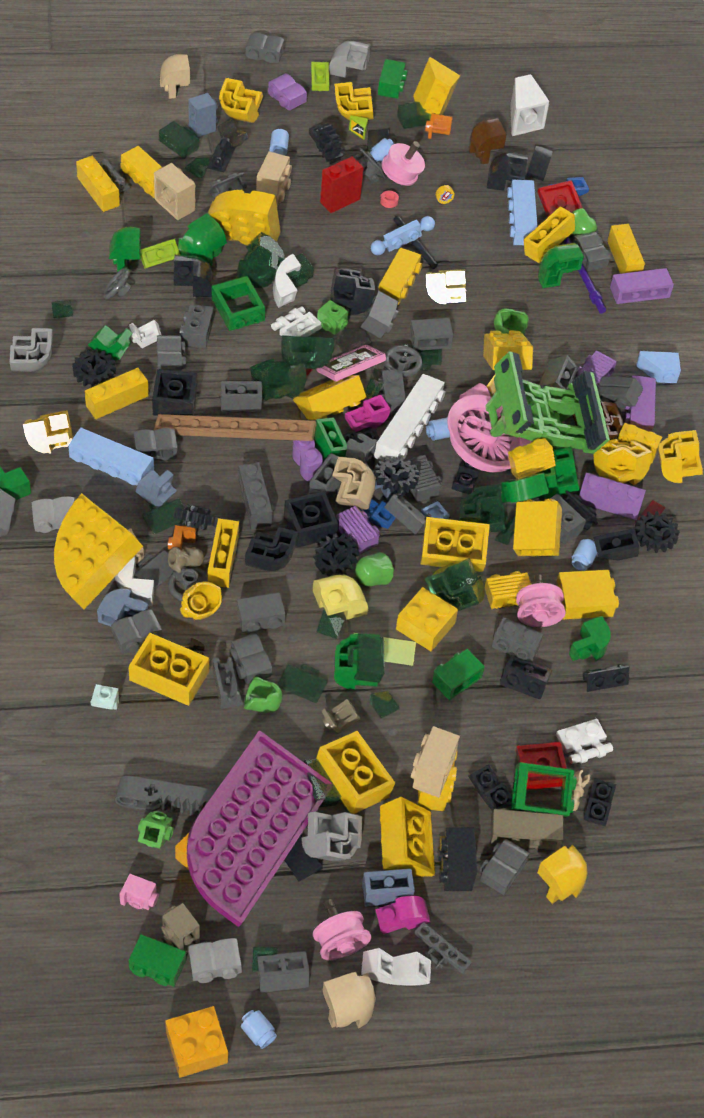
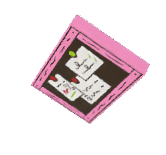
[316,345,386,382]

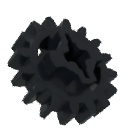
[315,123,343,164]
[72,349,116,388]
[374,457,419,494]
[173,504,220,530]
[635,511,680,553]
[313,533,360,577]

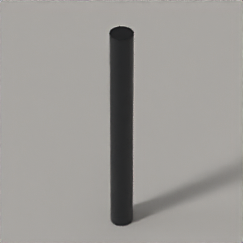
[393,216,438,269]

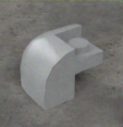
[329,41,370,77]
[10,328,53,372]
[302,812,362,861]

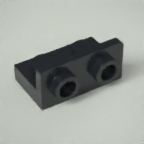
[500,655,552,699]

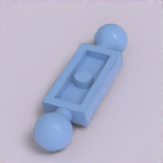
[371,216,435,255]

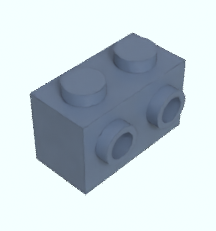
[188,93,218,137]
[362,869,414,907]

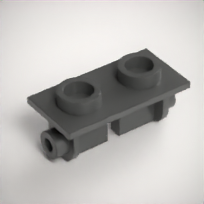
[354,148,386,182]
[101,159,130,193]
[208,172,247,200]

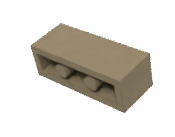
[490,808,563,850]

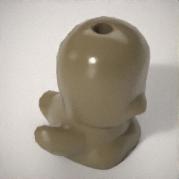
[168,547,204,573]

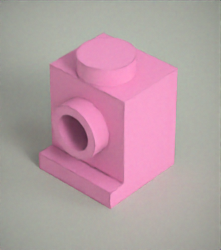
[120,874,159,910]

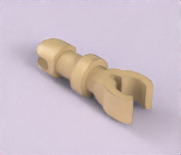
[571,770,590,811]

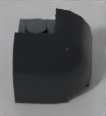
[487,152,528,191]
[173,255,213,297]
[330,267,375,315]
[245,527,299,572]

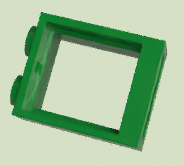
[212,276,265,331]
[511,762,577,818]

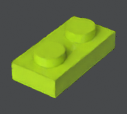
[311,62,329,91]
[140,239,180,269]

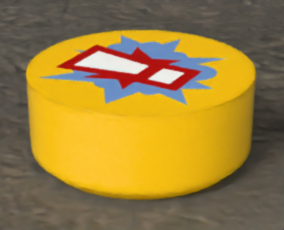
[435,185,455,204]

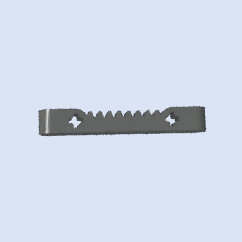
[115,776,216,815]

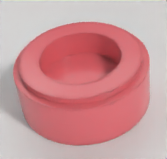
[380,191,399,208]

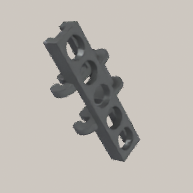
[415,922,472,974]

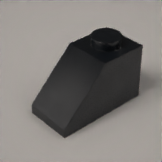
[593,528,639,561]

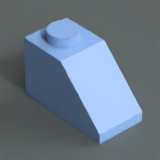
[636,351,681,383]

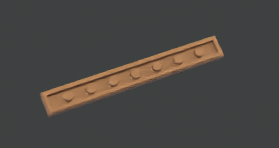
[154,414,316,441]

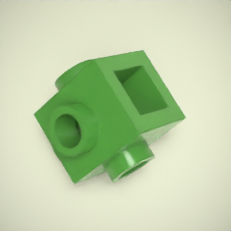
[317,300,348,335]
[138,811,174,848]

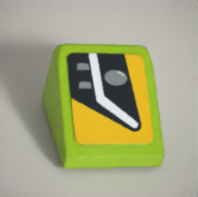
[349,115,368,140]

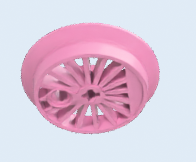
[447,395,533,472]

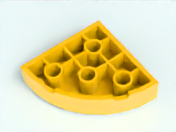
[208,190,281,251]
[54,493,143,609]

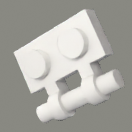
[271,306,322,346]
[556,719,613,764]

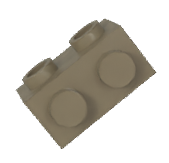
[161,903,200,954]

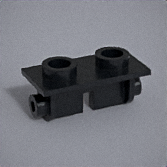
[207,137,235,173]
[562,490,598,530]
[582,664,630,692]

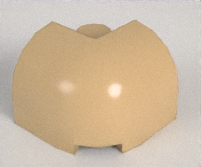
[160,54,190,99]
[332,457,376,509]
[323,972,376,1029]

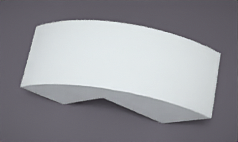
[273,254,301,308]
[115,557,154,606]
[361,948,431,986]

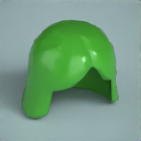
[572,208,597,237]
[494,308,529,335]
[355,552,394,586]
[244,677,282,713]

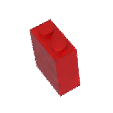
[320,156,363,213]

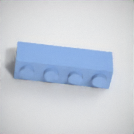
[507,180,537,245]
[68,428,154,485]

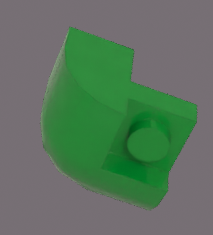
[178,213,227,266]
[109,226,141,272]
[538,243,584,288]
[536,447,579,499]
[334,634,380,690]

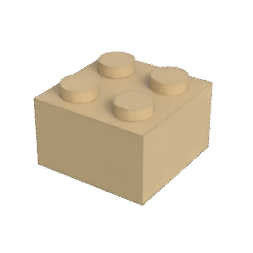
[256,152,292,207]
[154,163,196,220]
[411,726,460,798]

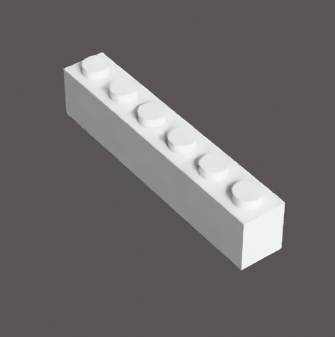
[374,374,445,462]

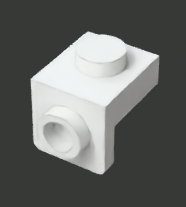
[129,320,161,348]

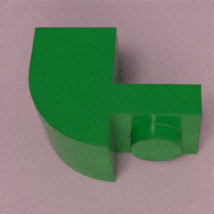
[88,325,133,360]
[0,467,31,500]
[501,473,549,503]
[569,616,611,661]

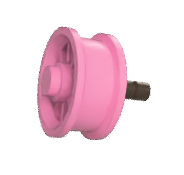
[381,141,425,186]
[516,574,565,627]
[313,899,371,960]

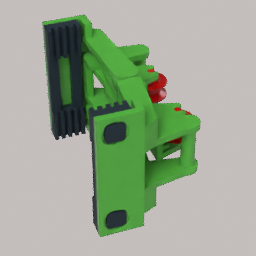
[485,351,610,454]

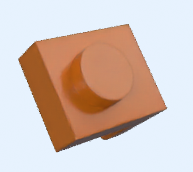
[425,114,452,139]
[168,525,196,550]

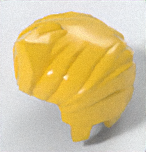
[180,581,222,620]

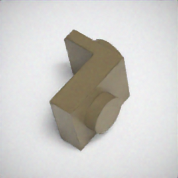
[321,699,360,734]

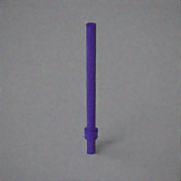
[563,237,606,314]

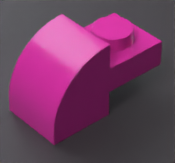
[345,395,390,432]
[375,896,431,934]

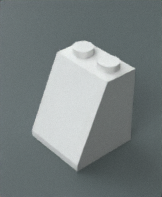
[510,74,549,136]

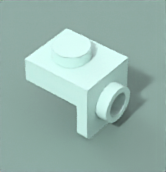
[91,684,119,710]

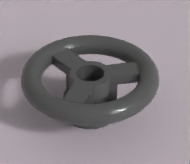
[103,268,131,299]
[383,346,422,377]
[168,566,208,601]

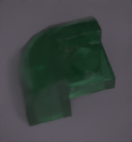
[236,232,285,288]
[281,335,334,369]
[250,357,306,401]
[460,484,508,533]
[425,558,485,611]

